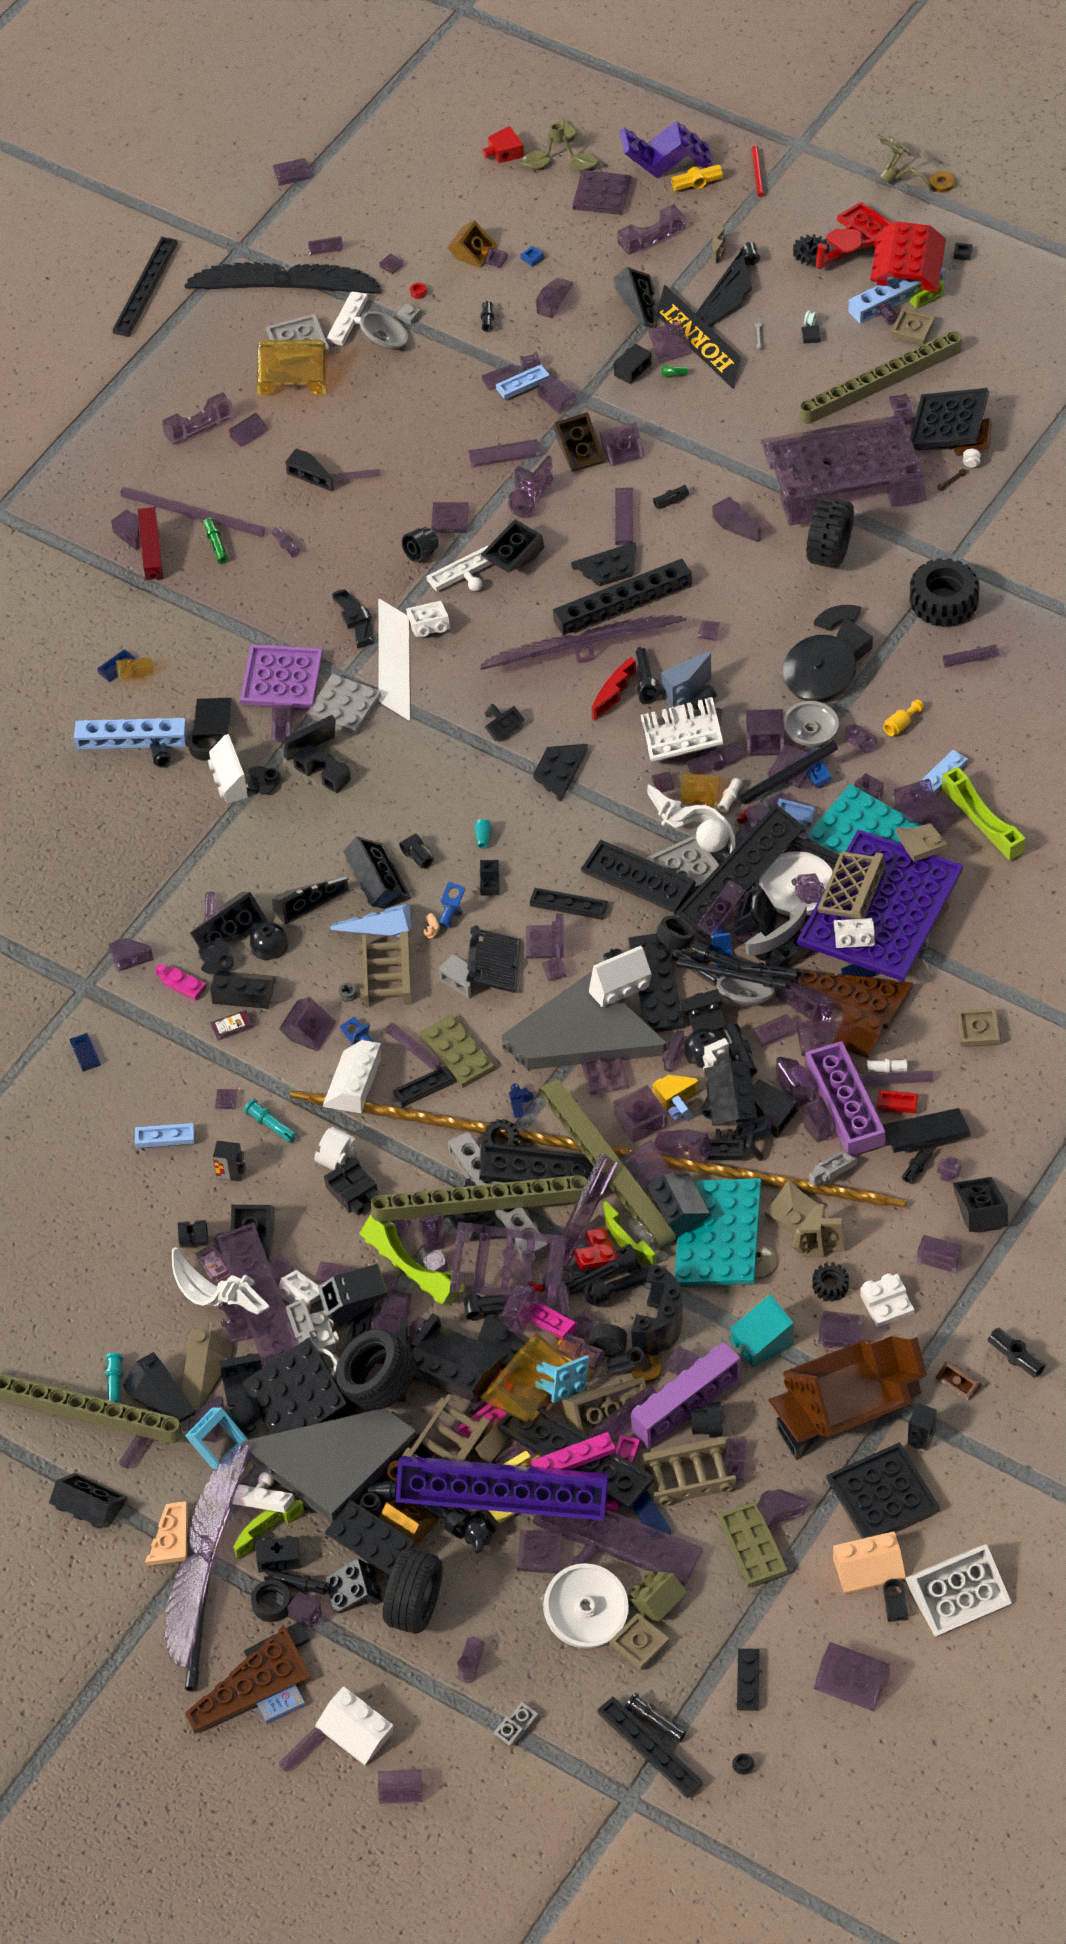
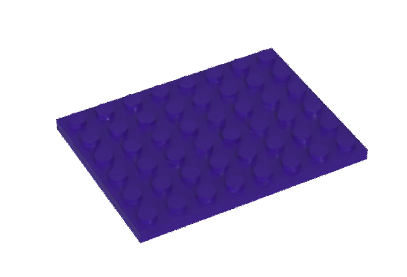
[797,829,963,982]

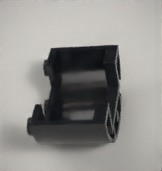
[631,1264,683,1356]

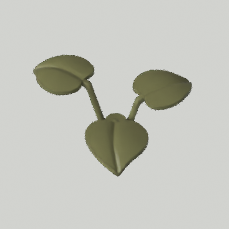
[519,119,598,171]
[878,136,932,192]

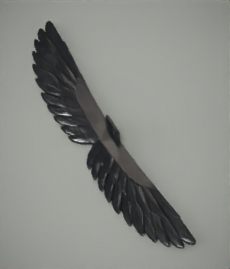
[184,262,381,294]

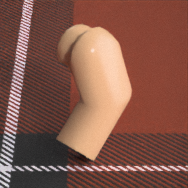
[424,913,441,938]

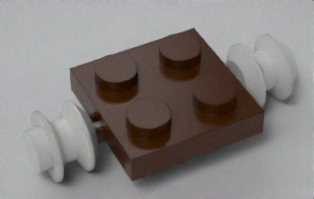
[954,416,992,468]

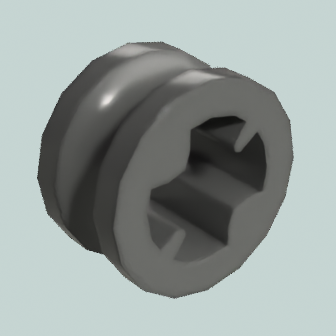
[339,982,357,1002]

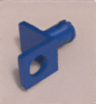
[438,882,465,927]
[712,923,734,968]
[340,1017,374,1044]

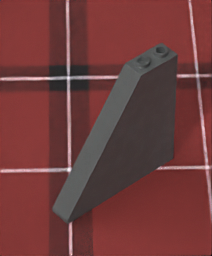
[502,972,667,1070]
[240,1408,416,1523]

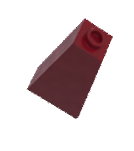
[137,507,163,580]

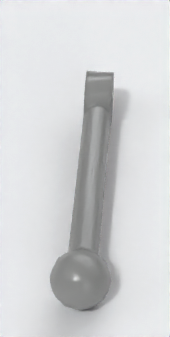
[755,322,763,350]

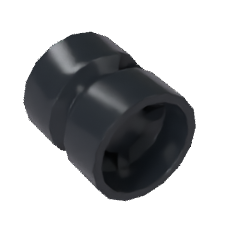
[178,1220,208,1248]

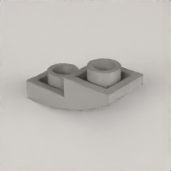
[493,1701,539,1747]

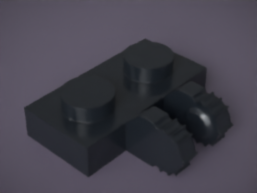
[703,1129,744,1161]

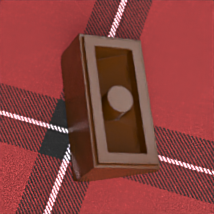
[935,1361,982,1400]

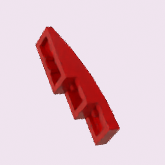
[591,657,636,721]

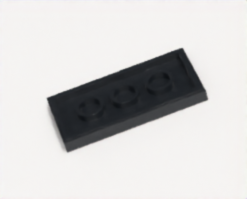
[883,1108,970,1153]

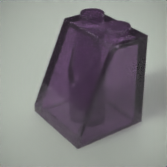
[746,709,784,756]

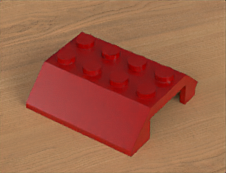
[870,221,946,292]

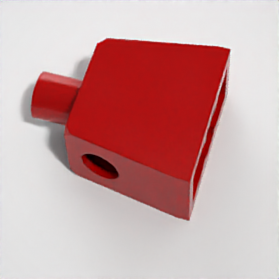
[482,126,524,163]

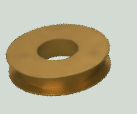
[929,171,955,193]
[631,1354,661,1384]

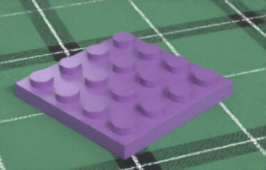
[240,644,323,709]

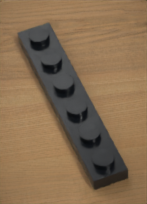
[597,1696,703,1798]

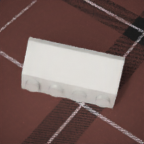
[323,1040,381,1113]

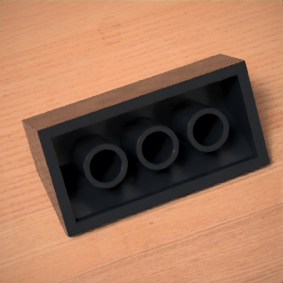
[343,836,411,909]

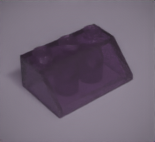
[814,1642,890,1712]

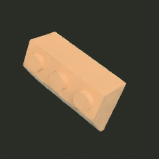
[833,1532,906,1594]

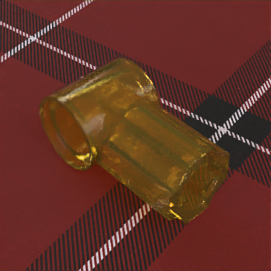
[116,658,153,679]

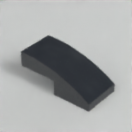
[480,860,499,896]

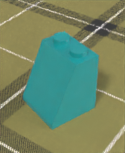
[729,1294,794,1368]

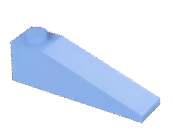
[330,903,412,937]

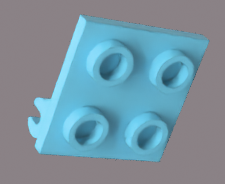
[535,1355,589,1403]

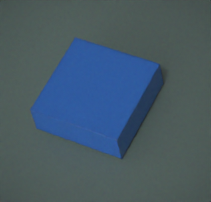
[520,246,544,267]

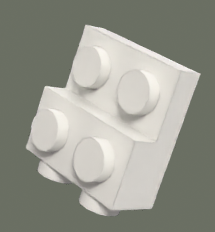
[406,601,450,637]
[860,1273,914,1328]
[287,1310,339,1353]

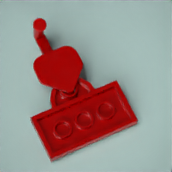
[816,202,892,269]

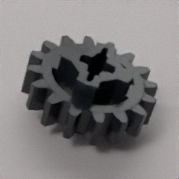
[793,234,829,266]

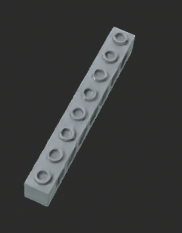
[448,1132,550,1266]

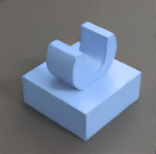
[668,1095,694,1121]

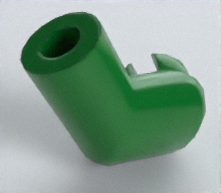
[661,365,688,377]

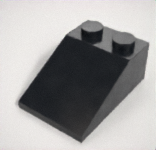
[481,519,545,573]
[953,1177,1008,1232]
[229,1204,275,1265]

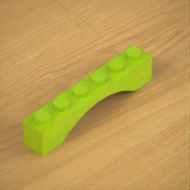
[942,766,1026,861]
[359,1214,465,1305]

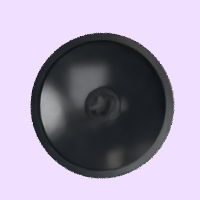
[783,634,856,702]

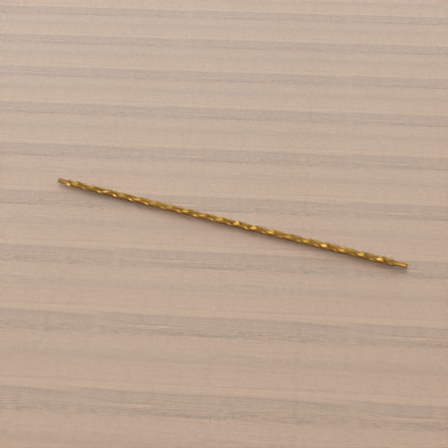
[290,1090,906,1208]

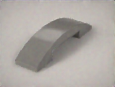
[746,902,807,956]

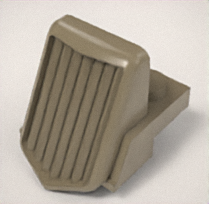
[792,1204,845,1257]

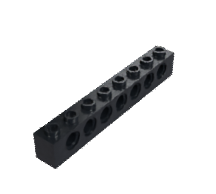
[553,558,692,635]

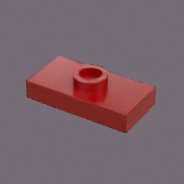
[877,1090,918,1114]

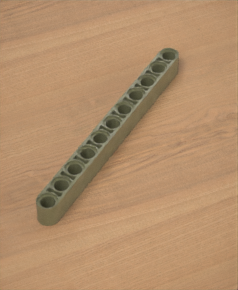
[800,331,962,424]
[539,1079,676,1249]
[371,1175,588,1222]
[0,1374,182,1444]

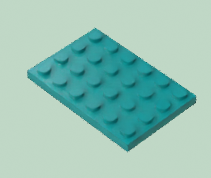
[805,784,922,854]
[674,1178,762,1286]

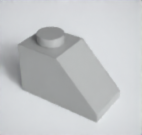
[438,954,471,999]

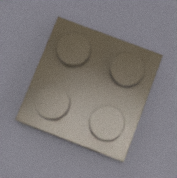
[891,308,935,345]
[956,1008,1000,1046]
[609,1613,669,1671]

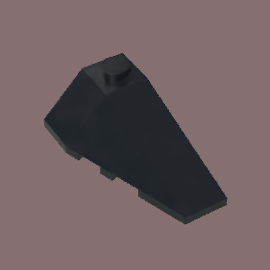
[613,267,657,329]
[272,876,349,925]
[190,891,268,949]
[123,1352,195,1423]

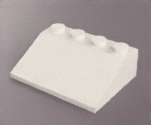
[905,1544,1012,1636]

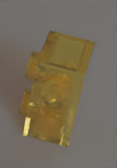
[680,773,720,805]

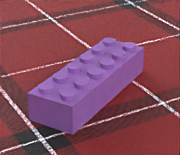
[805,1041,885,1156]
[631,1342,741,1450]

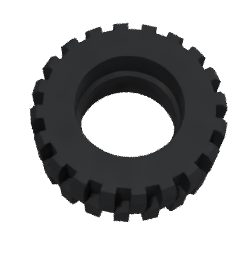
[806,496,854,569]
[910,558,979,627]

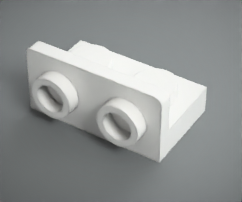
[834,918,874,948]
[703,1038,729,1071]
[277,1270,321,1312]

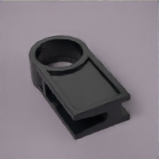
[883,1579,908,1622]

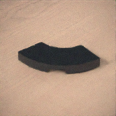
[814,605,861,631]

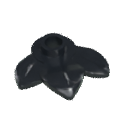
[246,766,281,795]
[198,938,234,974]

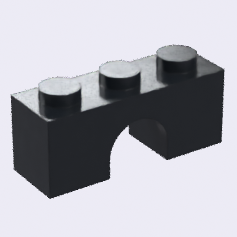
[293,743,351,794]

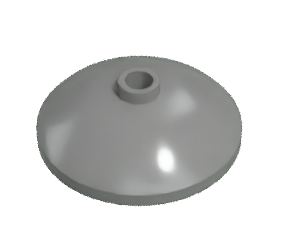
[360,311,408,349]
[783,701,839,746]
[716,976,774,1006]

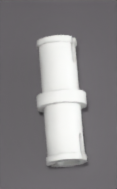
[718,778,743,812]
[867,1058,907,1074]

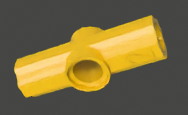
[671,165,723,191]

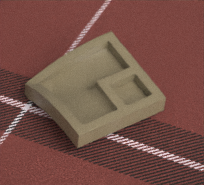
[896,823,948,862]
[765,1180,818,1235]

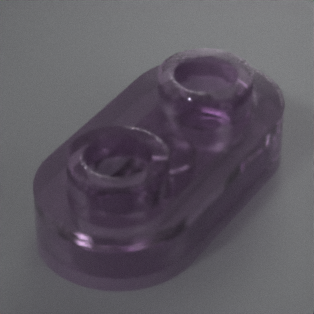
[845,724,877,753]

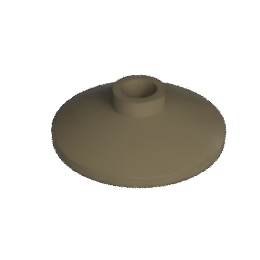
[755,1243,777,1279]

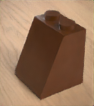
[832,1005,885,1058]

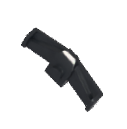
[332,589,374,649]

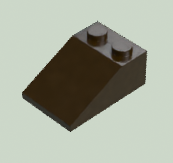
[554,412,605,471]

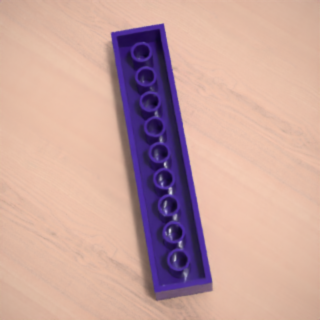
[396,1456,609,1520]

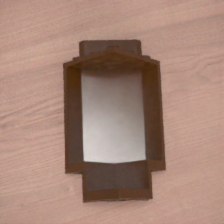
[768,1333,927,1443]

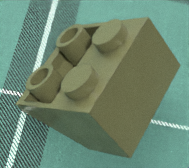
[627,1570,687,1621]

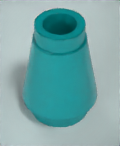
[474,819,493,848]

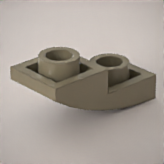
[712,226,726,264]
[473,1419,508,1463]

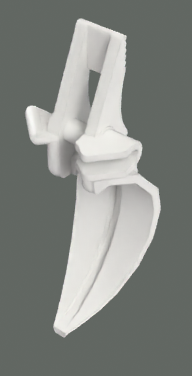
[647,785,735,853]
[172,1247,270,1315]

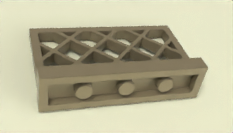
[817,852,886,919]

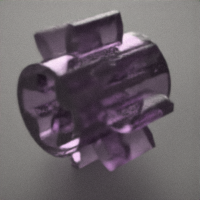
[937,1156,961,1182]

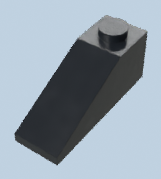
[285,448,334,491]

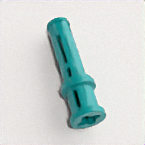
[244,1099,297,1143]
[105,1353,124,1403]

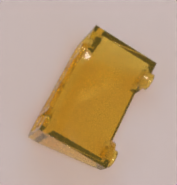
[257,340,328,395]
[480,1332,570,1422]

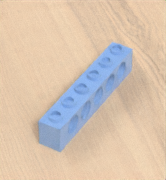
[849,267,945,324]
[74,718,187,749]

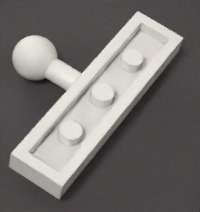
[326,292,368,346]
[427,546,493,592]
[211,1472,295,1513]

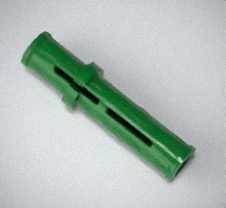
[203,518,229,564]

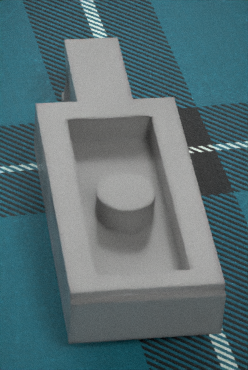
[809,1151,857,1187]
[285,1298,317,1343]

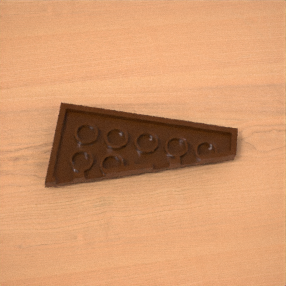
[784,969,913,1029]
[185,1625,311,1734]

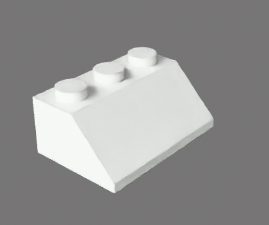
[208,734,248,804]
[589,946,651,1007]
[315,1686,394,1766]

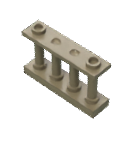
[359,931,412,1007]
[402,1394,490,1461]
[643,1436,736,1506]

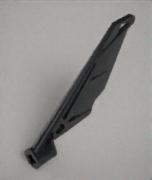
[695,242,760,326]

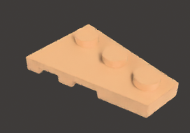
[145,1501,189,1566]

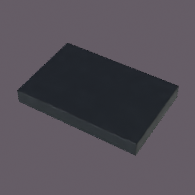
[284,715,336,761]

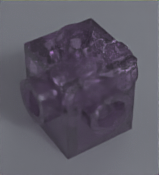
[795,873,824,904]

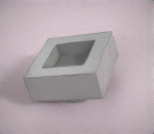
[396,304,420,325]

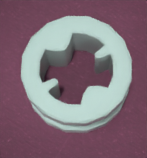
[804,310,817,326]

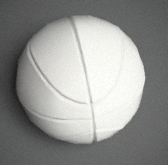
[696,819,729,852]

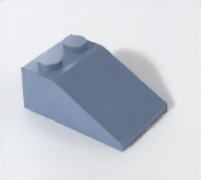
[661,651,711,707]

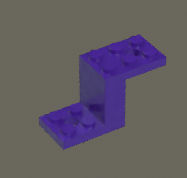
[620,121,713,178]

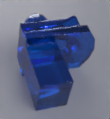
[509,1083,534,1118]

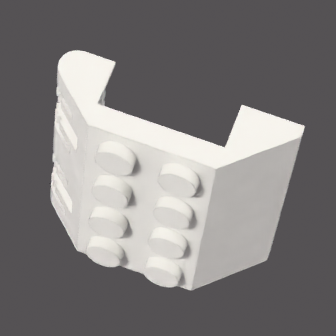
[641,697,724,762]

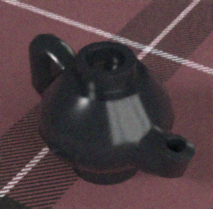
[464,1511,495,1554]

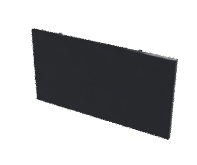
[193,697,232,735]

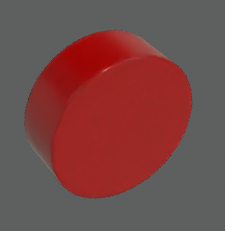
[410,283,427,299]

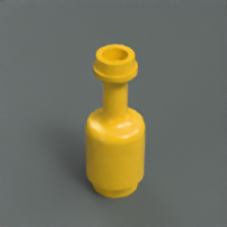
[883,700,924,736]

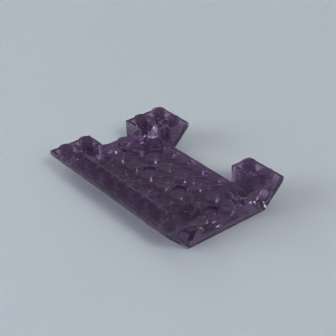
[761,415,926,526]

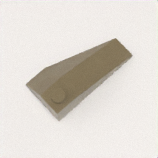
[181,1328,234,1412]
[562,1378,648,1438]

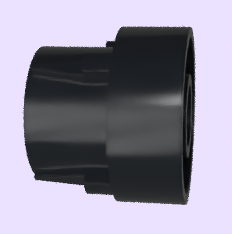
[401,526,439,562]
[691,1402,723,1438]

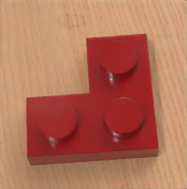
[574,1228,617,1270]

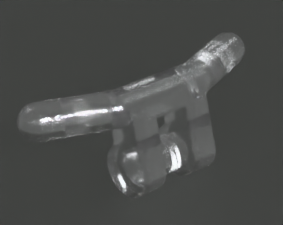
[628,1219,669,1261]

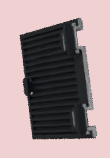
[466,925,520,993]

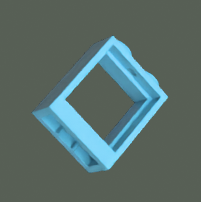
[185,1407,248,1473]

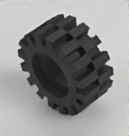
[483,1119,520,1147]
[812,1262,849,1302]

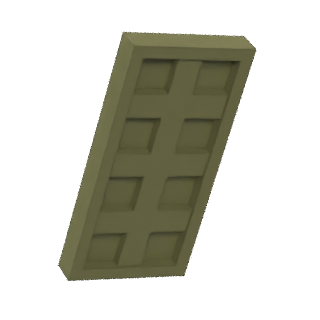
[420,1014,495,1088]
[717,1501,787,1588]

